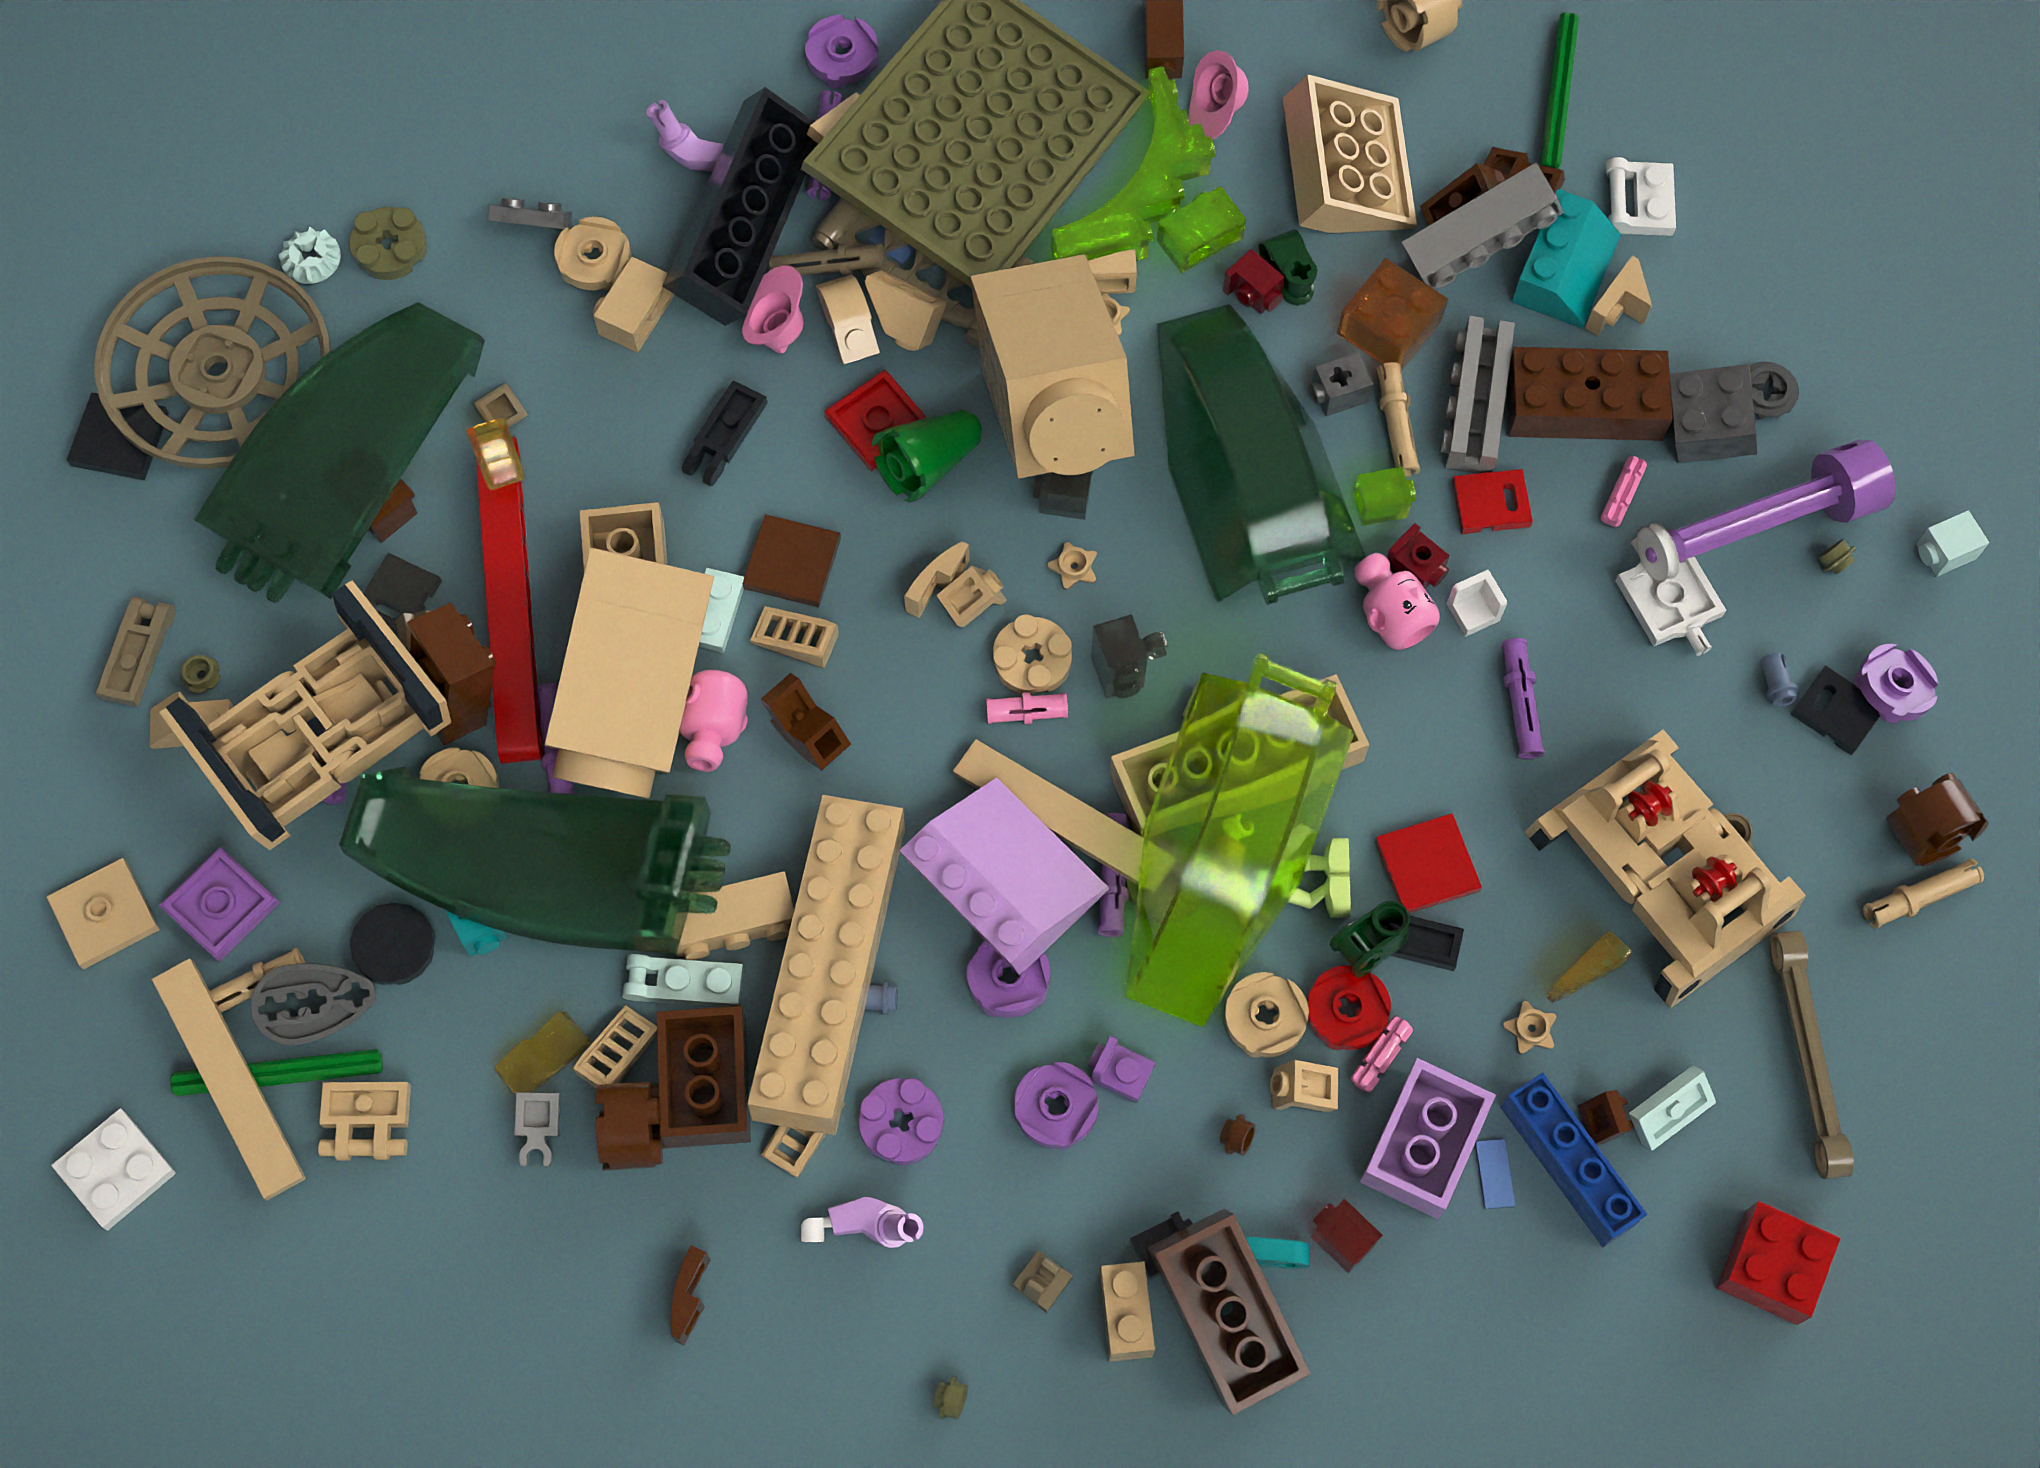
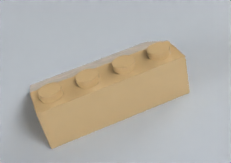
[1283,74,1417,233]

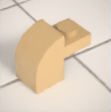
[815,274,880,364]

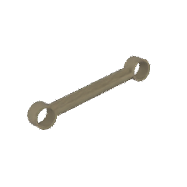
[1770,930,1854,1179]

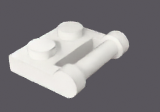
[1606,157,1676,236]

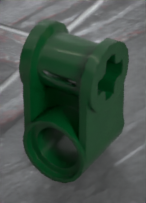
[1258,229,1318,306]
[1329,901,1410,978]

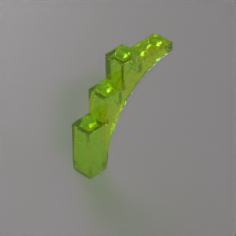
[1051,66,1216,261]

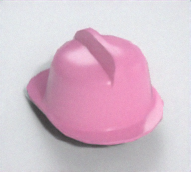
[1188,50,1249,141]
[742,265,804,354]

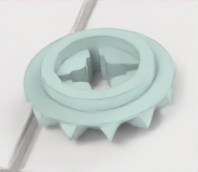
[278,227,341,284]

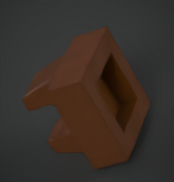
[1578,1090,1635,1145]

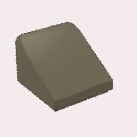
[472,382,528,436]

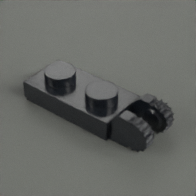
[682,380,768,486]

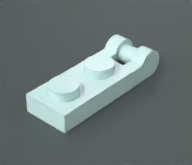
[622,954,744,1007]

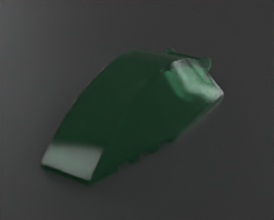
[1157,304,1366,605]

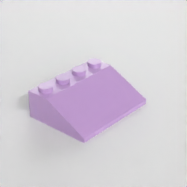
[899,777,1109,975]

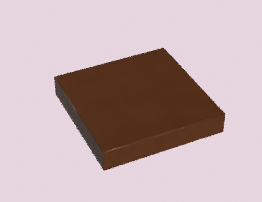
[742,514,841,607]

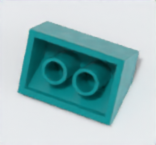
[1512,189,1621,329]

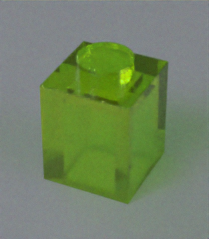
[1353,466,1416,526]

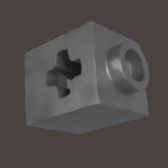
[1309,352,1373,417]

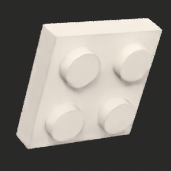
[51,1108,176,1231]

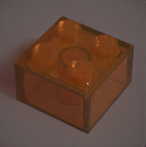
[1337,258,1448,371]

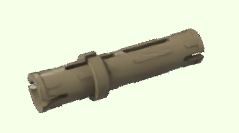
[769,243,885,276]

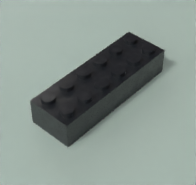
[662,87,818,326]

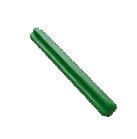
[1540,12,1579,169]
[170,1049,383,1096]

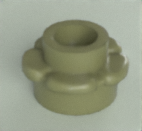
[1818,539,1856,574]
[181,655,221,694]
[933,1376,968,1419]

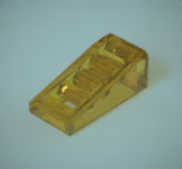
[466,418,525,490]
[1546,931,1633,1003]

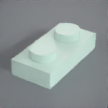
[698,568,744,653]
[1629,1065,1716,1151]

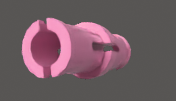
[986,692,1068,724]

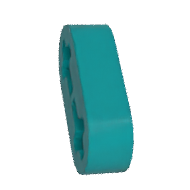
[1245,1236,1310,1269]

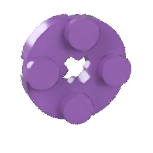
[805,15,878,88]
[1854,644,1938,724]
[967,941,1051,1018]
[1014,1062,1099,1150]
[859,1078,944,1165]

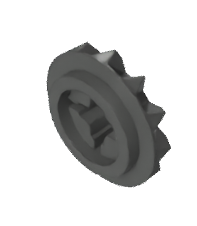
[1750,362,1799,420]

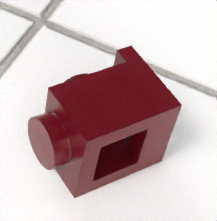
[1223,249,1285,315]
[1387,523,1450,589]

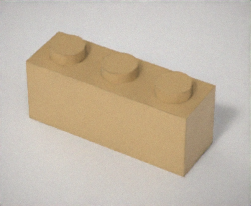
[663,871,794,960]

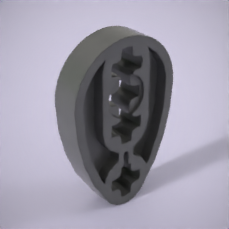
[251,963,376,1045]

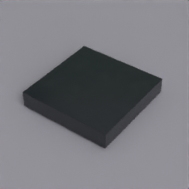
[67,392,169,481]

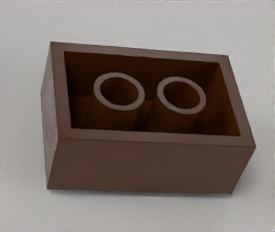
[406,602,496,745]
[657,1006,751,1148]

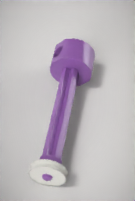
[1636,439,1896,583]

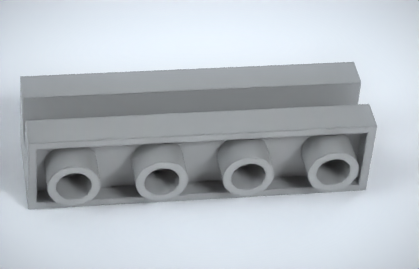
[1402,163,1564,291]
[1440,315,1515,474]

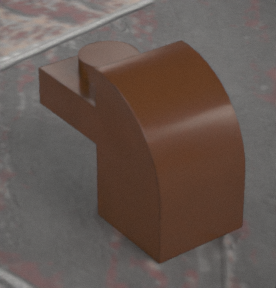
[761,673,851,771]

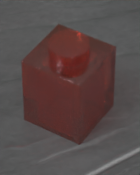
[1311,1199,1383,1273]

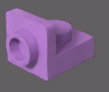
[1088,1035,1156,1103]

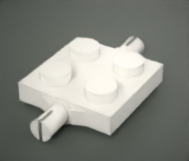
[1615,537,1726,656]

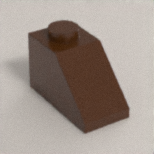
[1420,163,1505,226]

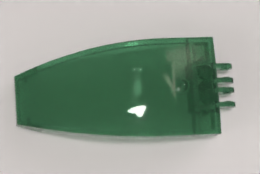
[194,302,485,603]
[339,766,731,954]

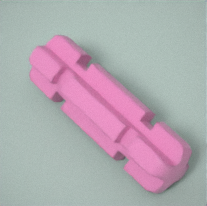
[1601,456,1647,527]
[1351,1016,1413,1093]

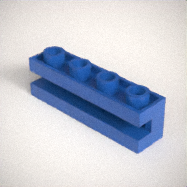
[1500,1072,1648,1247]

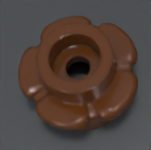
[1220,1114,1256,1156]

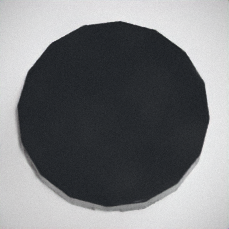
[350,903,435,985]

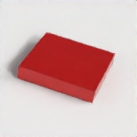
[824,369,927,471]
[1375,813,1482,913]

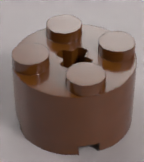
[1886,773,1988,866]
[595,1081,666,1171]

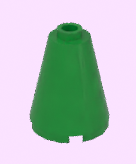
[872,410,982,503]

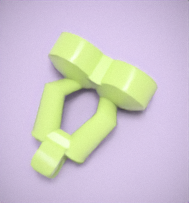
[1256,838,1351,918]

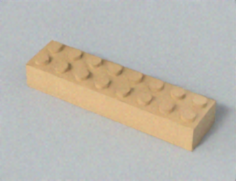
[747,795,905,1136]

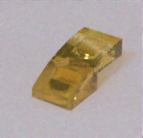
[494,1011,592,1095]

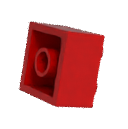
[1716,1201,1841,1325]

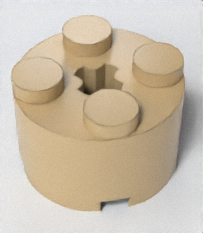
[1377,0,1462,52]

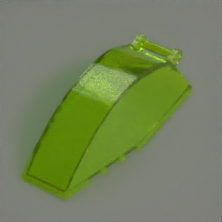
[1124,652,1355,1027]

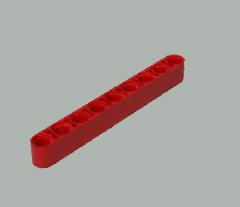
[475,436,543,765]

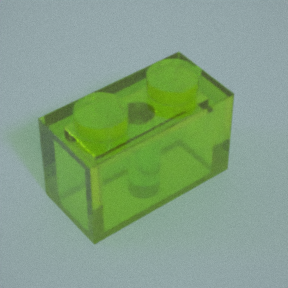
[1156,186,1246,274]

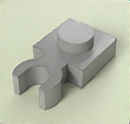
[514,1092,561,1166]

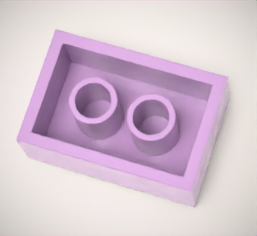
[1360,1058,1496,1220]

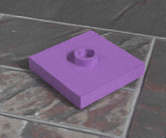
[159,847,280,962]

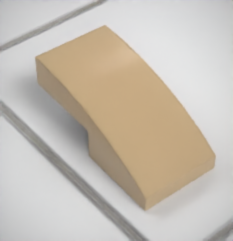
[904,541,970,618]

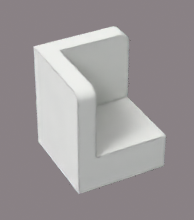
[1446,570,1507,637]

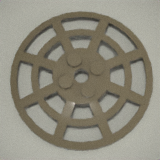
[94,256,332,469]

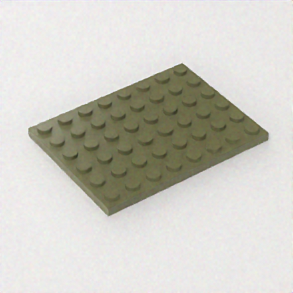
[802,0,1151,288]

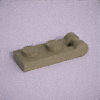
[95,596,175,707]

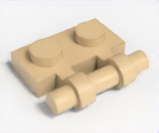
[318,1082,411,1161]

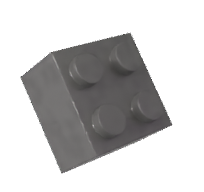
[1670,364,1757,463]

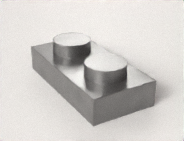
[488,197,572,229]

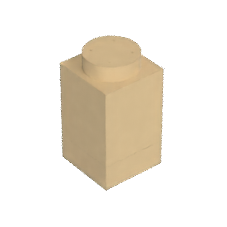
[971,254,1135,479]
[545,547,714,799]

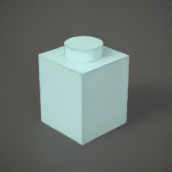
[1916,510,1989,577]

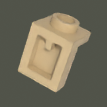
[936,566,1007,628]
[1270,1060,1338,1113]

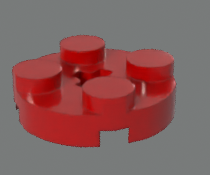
[1307,965,1391,1050]

